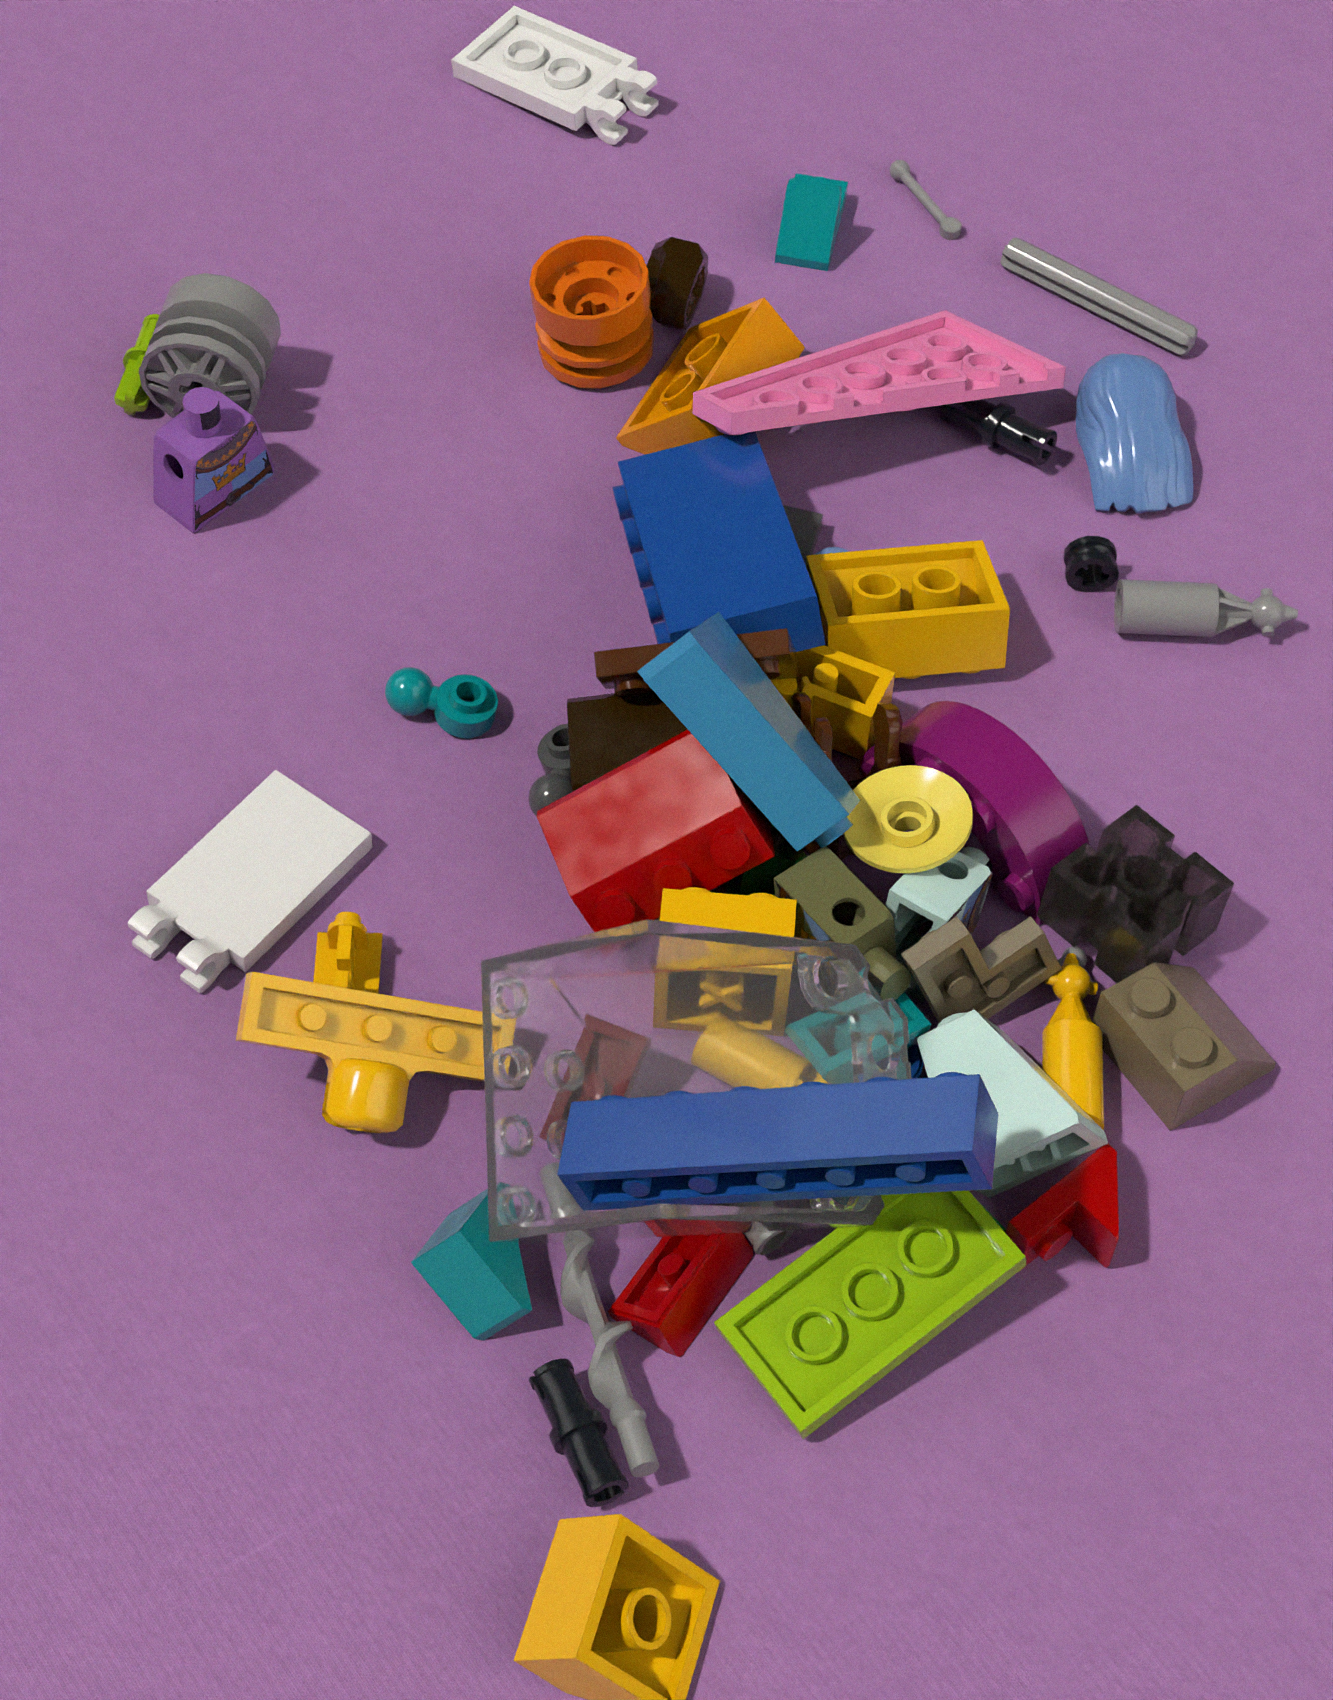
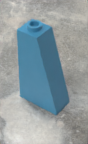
[637,612,860,852]

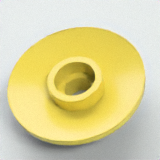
[843,765,973,874]

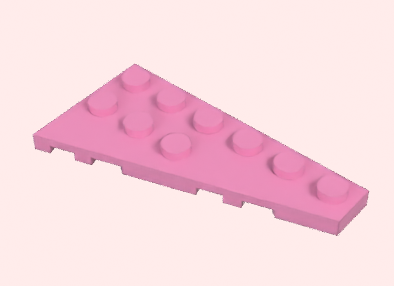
[692,310,1066,435]

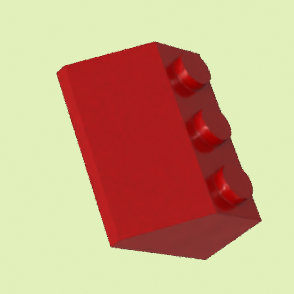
[537,729,775,946]

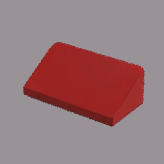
[608,1207,753,1357]

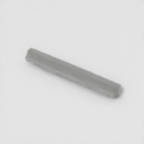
[1000,237,1198,356]

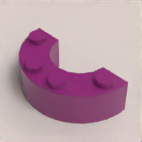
[858,701,1092,926]

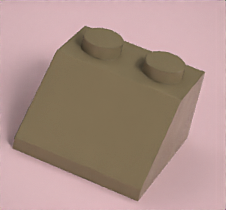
[1092,962,1276,1131]

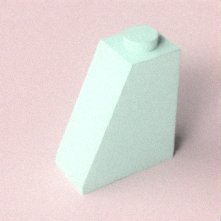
[916,1010,1108,1198]

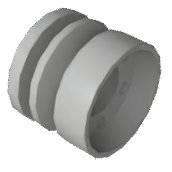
[139,273,281,418]

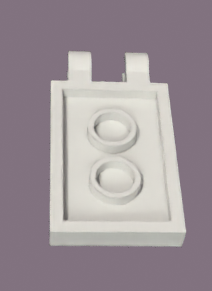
[451,6,659,145]
[128,770,373,993]

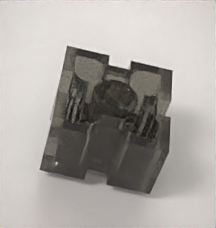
[1037,805,1234,983]

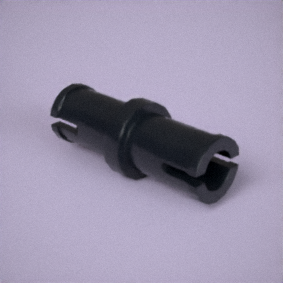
[941,399,1057,465]
[529,1359,629,1507]

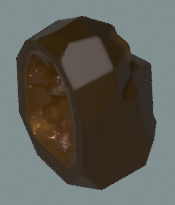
[646,237,709,330]

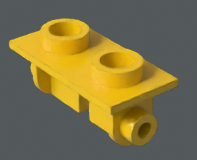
[313,911,383,993]

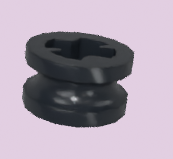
[1063,536,1119,592]

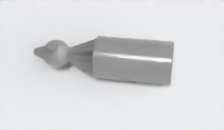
[1114,579,1298,637]

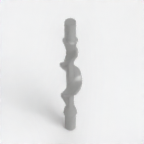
[536,1163,659,1477]

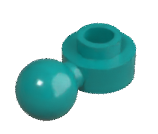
[385,667,498,738]

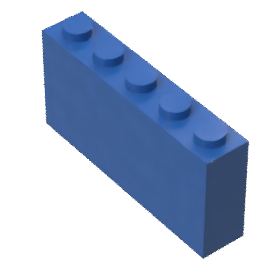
[612,431,826,652]

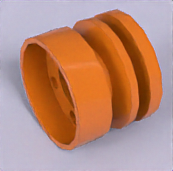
[529,235,655,389]

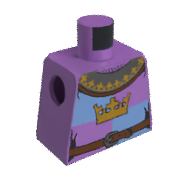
[153,387,275,534]

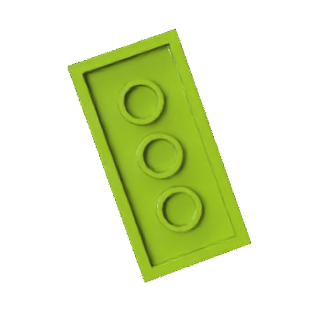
[714,1190,1026,1439]

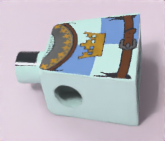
[885,847,993,1002]

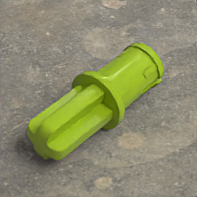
[114,314,160,415]

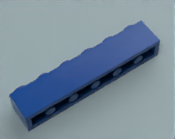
[557,1072,999,1211]

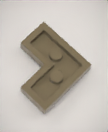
[901,916,1062,1023]

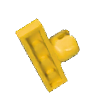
[235,972,513,1133]

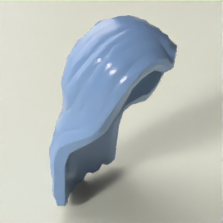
[1076,353,1193,514]

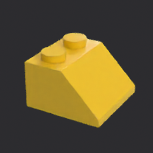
[513,1514,720,1700]

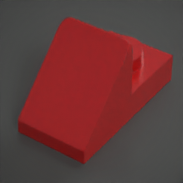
[1006,1143,1119,1272]

